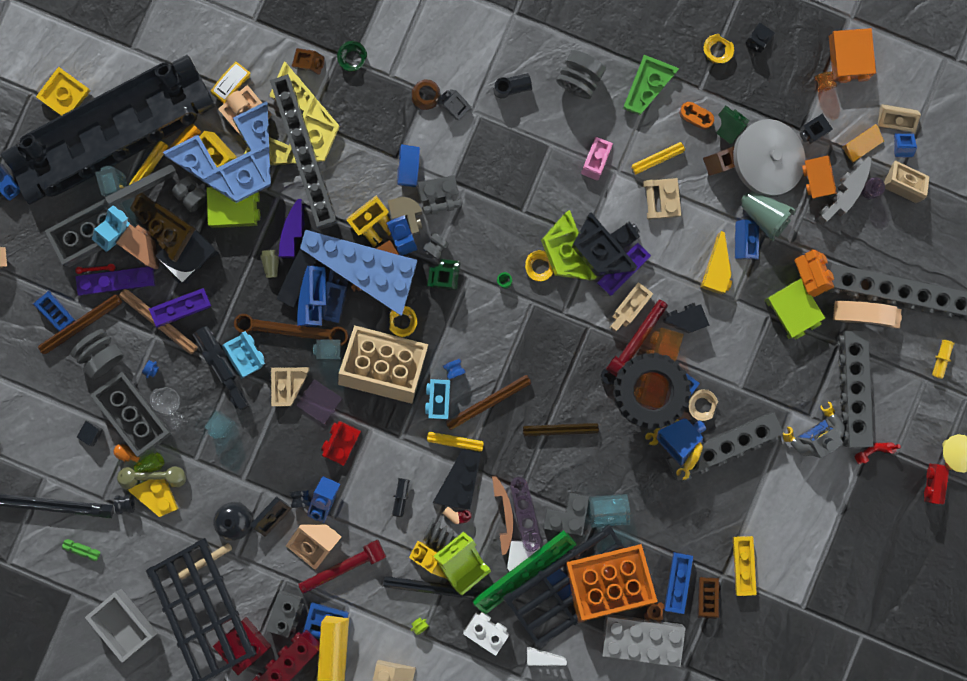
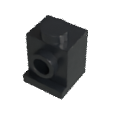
[800,113,833,144]

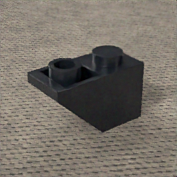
[663,303,709,334]

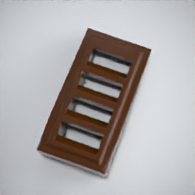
[698,577,719,619]

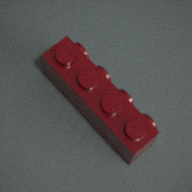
[252,629,320,681]

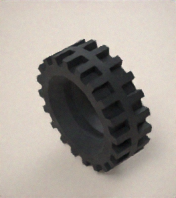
[613,353,691,429]

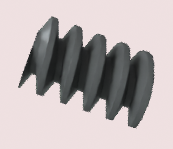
[424,518,460,549]

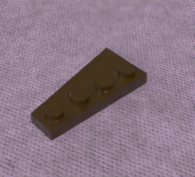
[130,193,195,262]

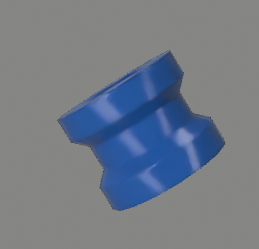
[443,359,466,380]

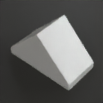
[507,539,540,572]

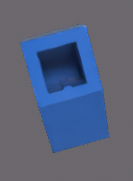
[307,477,340,523]

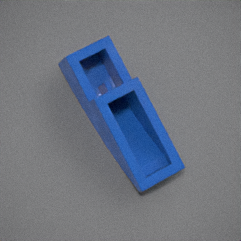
[297,266,326,327]

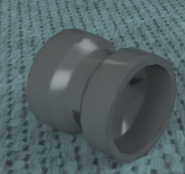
[423,233,449,260]

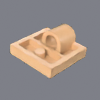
[218,85,273,138]

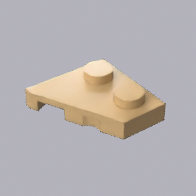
[271,367,309,406]

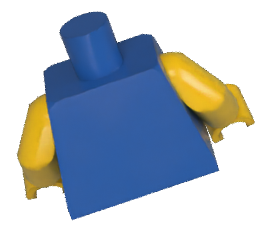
[645,418,706,480]

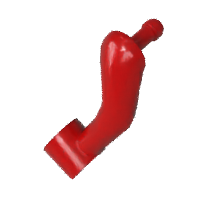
[854,442,901,465]

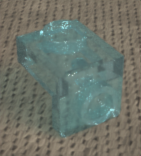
[313,340,341,360]

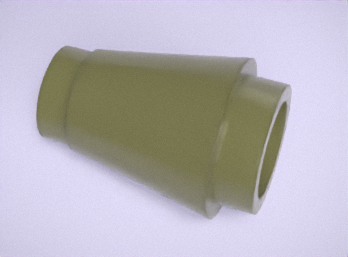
[260,250,279,278]

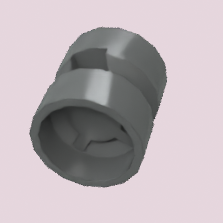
[171,176,207,213]

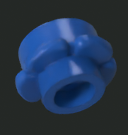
[142,360,159,378]

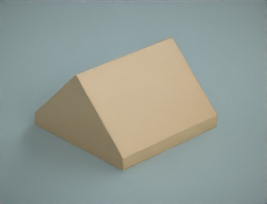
[882,161,929,203]

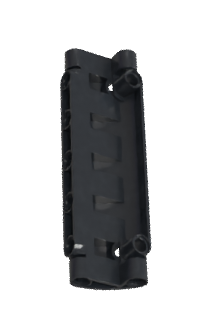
[1,54,216,205]

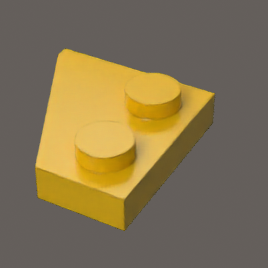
[128,479,179,517]

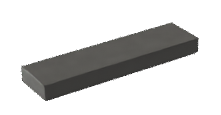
[103,164,175,211]

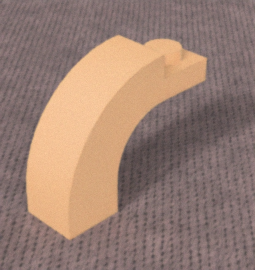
[833,301,902,328]

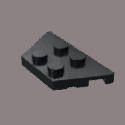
[572,212,638,276]

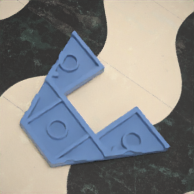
[163,101,271,203]

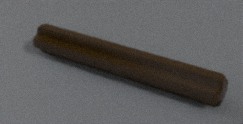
[523,423,599,436]

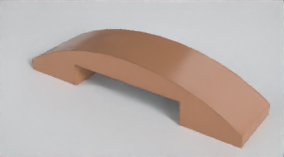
[492,476,513,555]

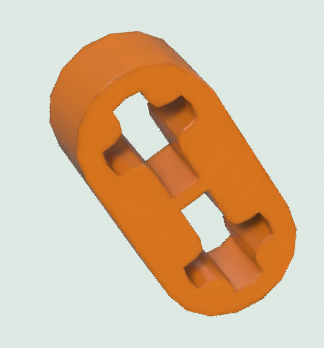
[679,102,714,130]

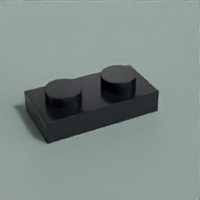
[250,496,292,537]

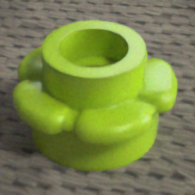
[411,618,429,635]

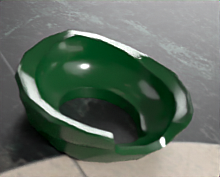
[337,41,367,72]

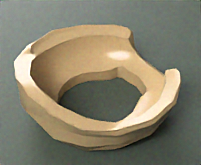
[688,390,718,421]

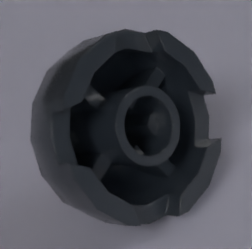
[213,502,253,541]

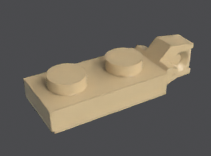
[610,282,653,332]

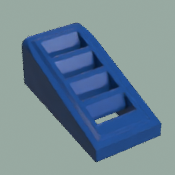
[33,291,75,332]

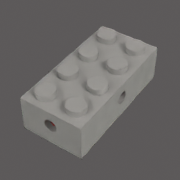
[601,614,685,667]

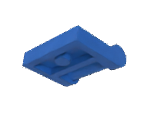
[303,602,349,639]

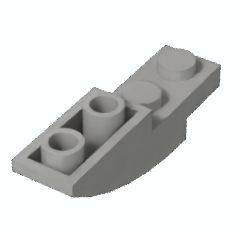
[817,156,871,224]

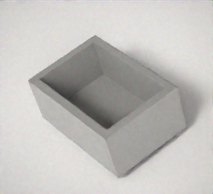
[85,589,158,663]

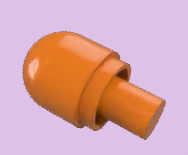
[113,444,140,463]

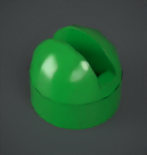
[497,272,513,289]

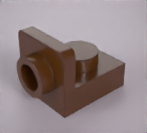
[292,48,325,75]

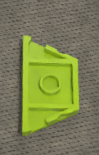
[541,210,597,281]

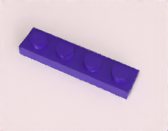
[76,267,155,296]

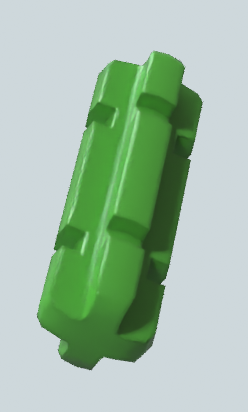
[62,539,101,561]

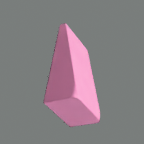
[581,137,613,180]

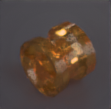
[814,71,837,92]

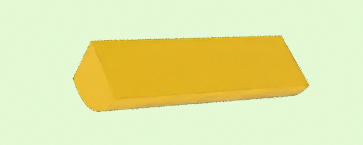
[317,616,349,681]

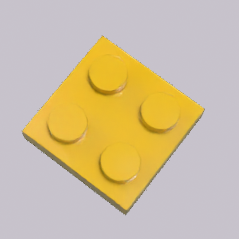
[36,67,91,116]

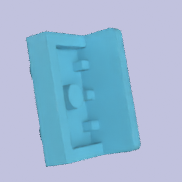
[222,331,265,379]

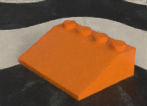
[566,544,658,622]

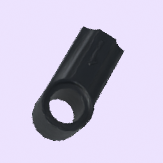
[494,73,532,99]

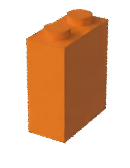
[829,28,876,83]

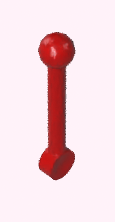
[75,264,116,274]

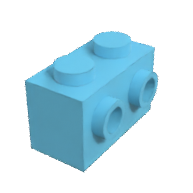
[425,379,451,419]

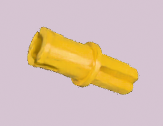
[932,340,955,379]

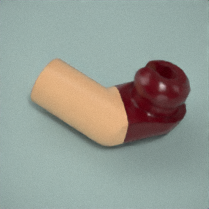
[442,506,472,525]

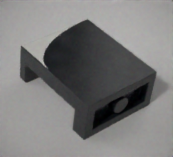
[156,223,219,284]

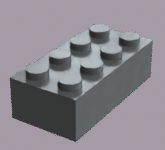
[45,200,134,267]
[90,372,172,458]

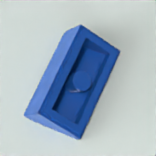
[735,220,759,260]

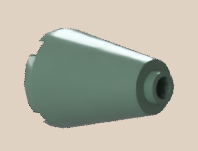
[741,191,796,241]

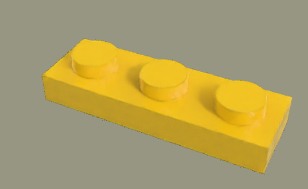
[733,536,757,596]

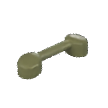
[117,466,186,489]

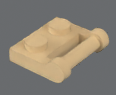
[643,178,681,220]

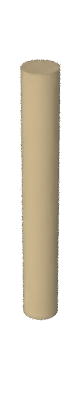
[178,543,232,580]

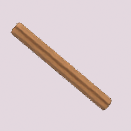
[119,289,198,354]

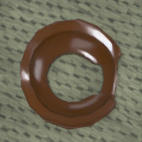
[411,79,440,110]

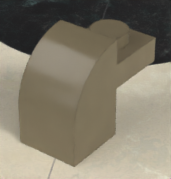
[388,197,423,236]

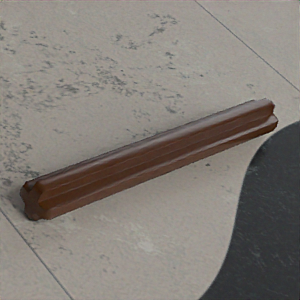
[38,295,122,354]
[446,375,531,430]

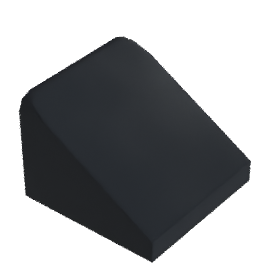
[77,420,103,446]

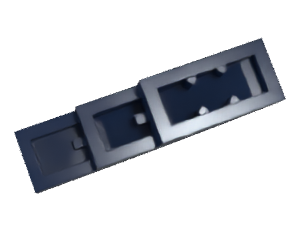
[322,269,349,323]

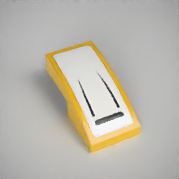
[210,62,251,104]

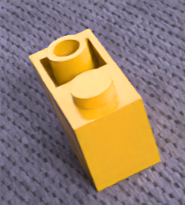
[409,541,447,579]

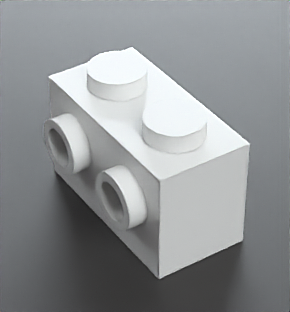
[463,612,509,656]

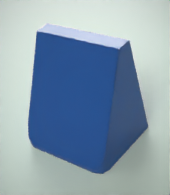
[894,134,917,157]

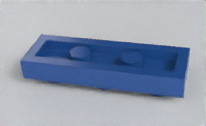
[664,552,693,614]

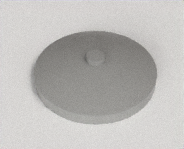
[733,119,805,196]

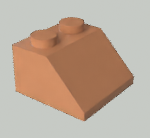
[116,225,159,270]

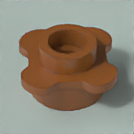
[644,602,665,621]

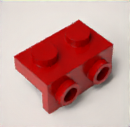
[924,463,949,504]

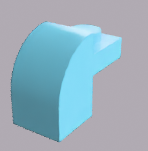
[92,205,131,252]

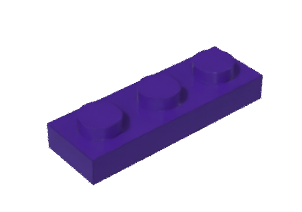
[597,243,651,297]
[149,288,211,328]

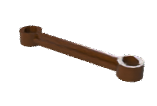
[234,314,349,346]

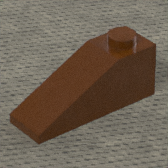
[703,146,735,176]

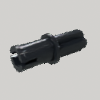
[392,478,410,517]

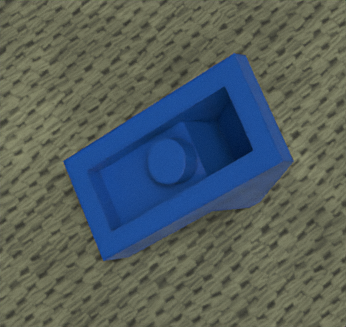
[387,215,418,256]

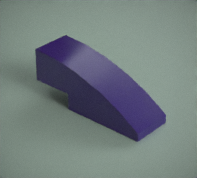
[279,199,304,259]

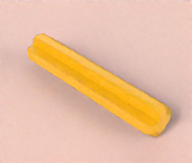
[129,141,169,185]
[631,142,685,174]
[427,432,484,452]

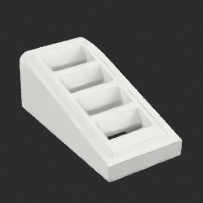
[527,647,567,666]

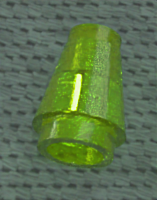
[134,452,165,472]

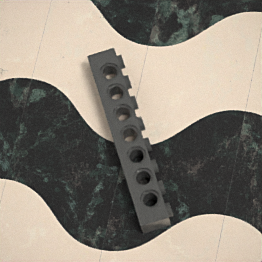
[270,74,338,230]
[827,263,967,321]

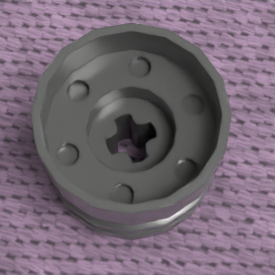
[556,50,606,99]
[71,329,124,380]

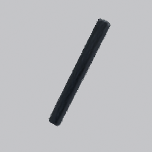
[383,576,479,599]

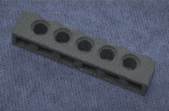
[837,330,873,447]
[666,412,784,482]

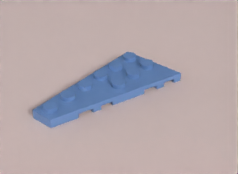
[300,230,417,316]

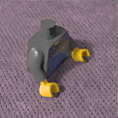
[782,402,845,458]

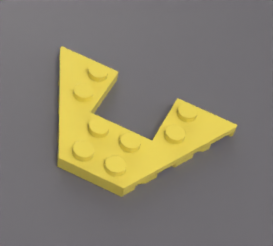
[244,62,340,165]

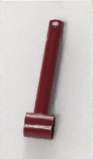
[606,299,668,377]
[298,539,387,594]

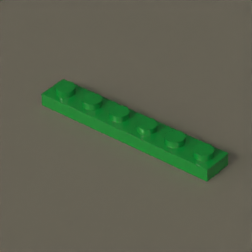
[473,530,576,614]

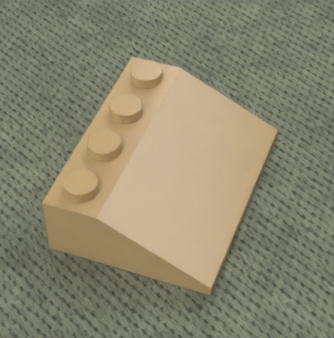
[338,325,428,404]

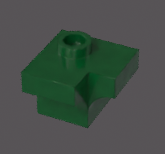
[716,105,750,144]
[427,259,460,290]

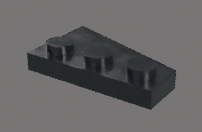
[433,449,481,510]

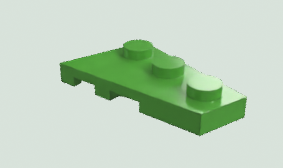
[623,55,679,115]

